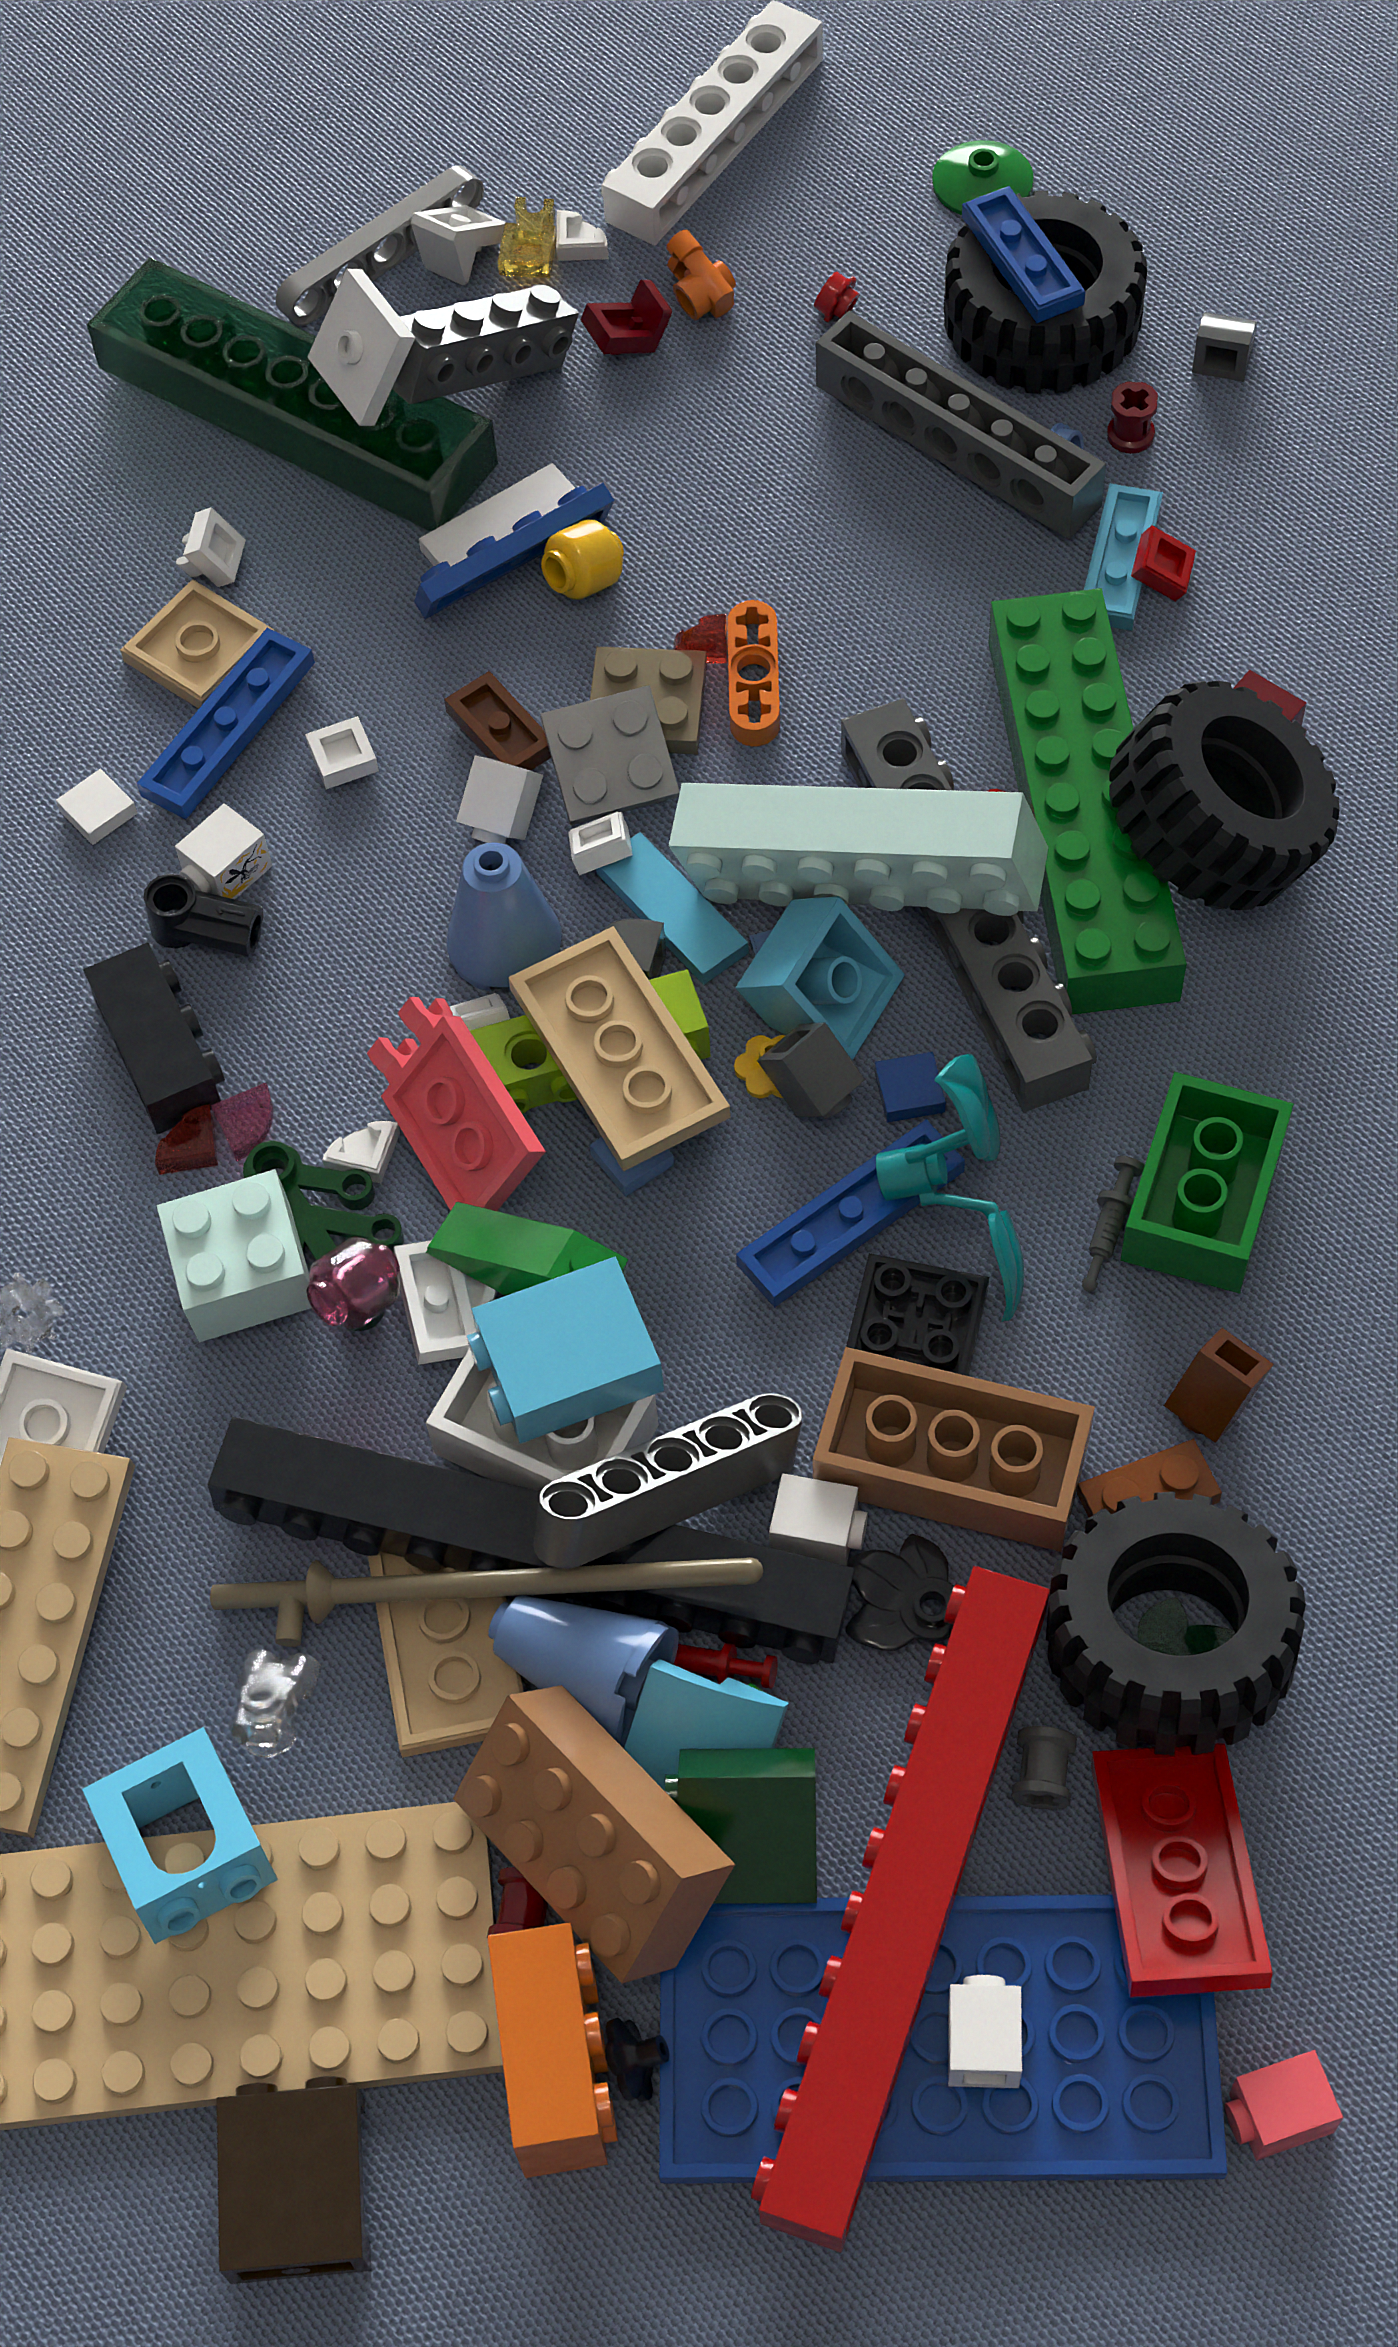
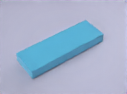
[1084,483,1163,631]
[596,832,749,985]

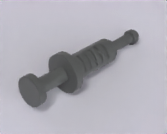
[1082,1156,1145,1292]

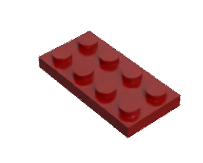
[1091,1743,1273,1997]

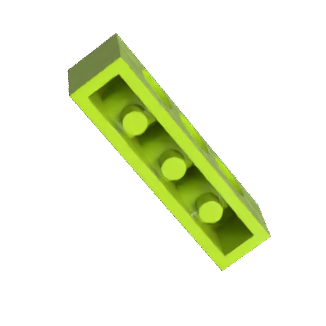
[470,969,711,1114]

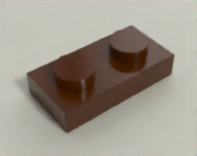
[444,671,551,771]

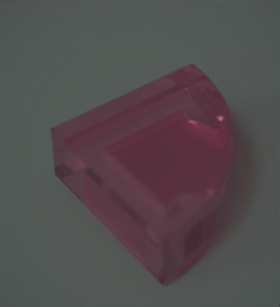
[211,1082,273,1162]

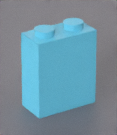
[466,1256,664,1444]

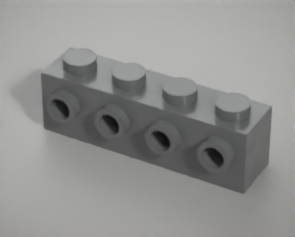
[392,285,579,404]

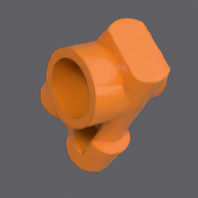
[666,229,736,320]

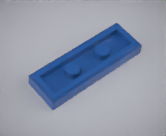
[962,186,1085,323]

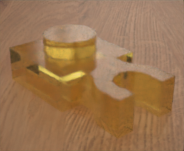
[498,197,557,278]

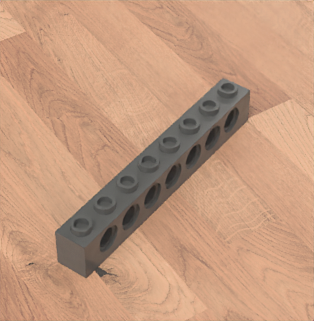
[841,698,1097,1113]

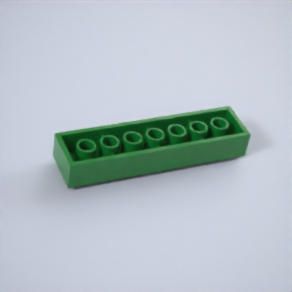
[988,588,1187,1015]

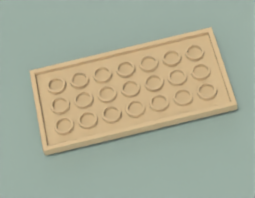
[0,1802,504,2131]

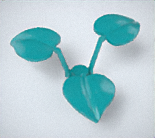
[876,1054,1025,1322]

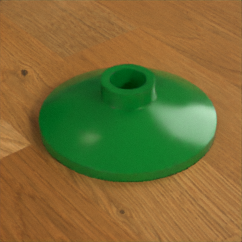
[932,140,1033,215]

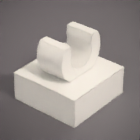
[176,507,246,587]

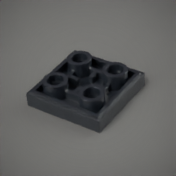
[846,1253,990,1376]

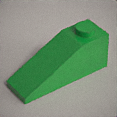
[426,1202,629,1296]

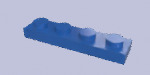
[414,482,615,619]
[137,627,315,820]
[736,1119,965,1308]

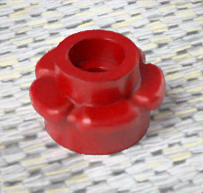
[814,271,860,322]

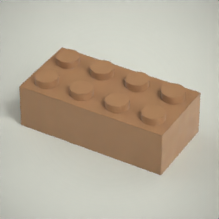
[812,1347,1095,1552]
[453,1685,735,1984]

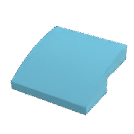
[624,1659,789,1791]

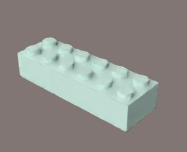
[669,783,1048,916]

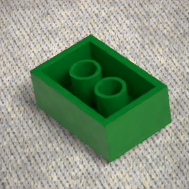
[1120,1071,1294,1294]

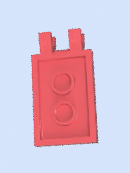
[367,997,546,1211]

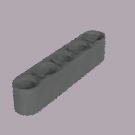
[534,1393,803,1568]

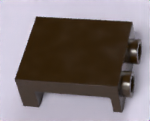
[217,2076,372,2284]

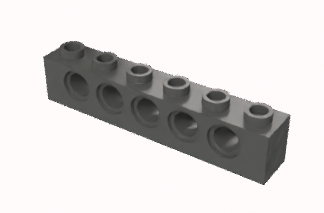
[816,311,1106,540]

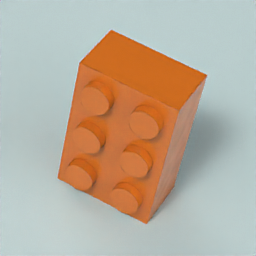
[487,1922,618,2178]

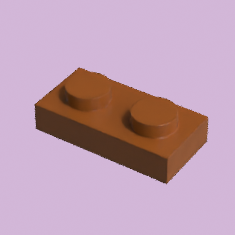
[1077,1438,1222,1518]

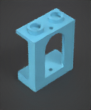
[82,1727,278,1944]

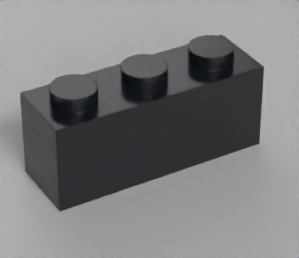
[83,942,225,1135]

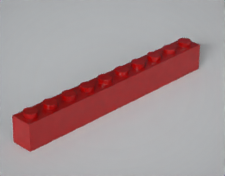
[751,1565,1050,2253]

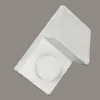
[411,205,508,285]

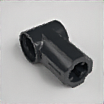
[143,874,264,957]

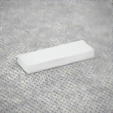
[419,463,575,566]

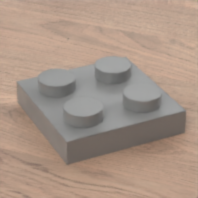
[540,685,680,826]

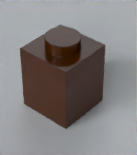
[1163,1328,1274,1443]

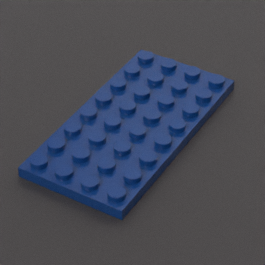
[659,1894,1228,2184]

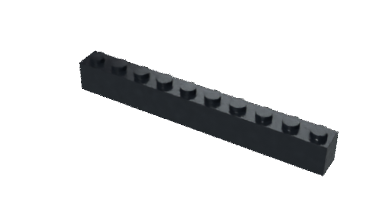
[208,1416,855,1664]

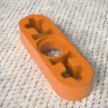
[727,600,780,746]

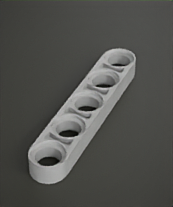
[276,165,484,326]

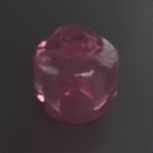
[306,1236,400,1330]

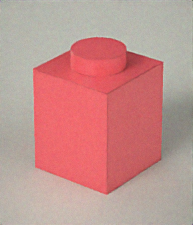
[1225,2050,1343,2161]

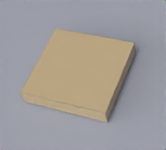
[120,579,274,709]

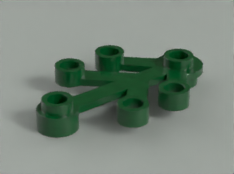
[243,1141,404,1331]

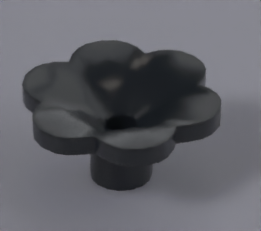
[605,2018,670,2103]

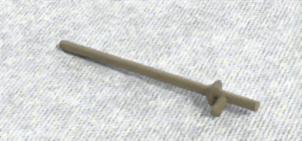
[210,1558,763,1647]

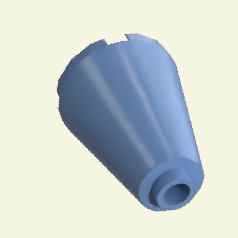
[446,842,562,992]
[488,1595,678,1747]

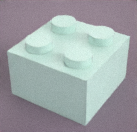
[157,1169,318,1343]

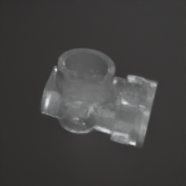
[231,1650,321,1757]

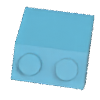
[735,896,905,1060]

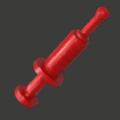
[674,1643,778,1689]

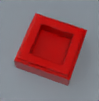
[1131,525,1196,602]

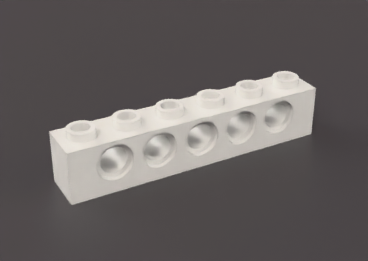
[601,0,823,246]

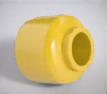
[541,519,624,600]

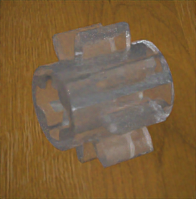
[0,1273,65,1354]

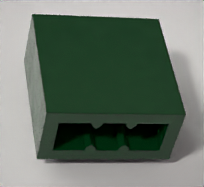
[665,1748,817,1904]

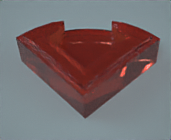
[673,614,728,664]
[155,1104,218,1175]

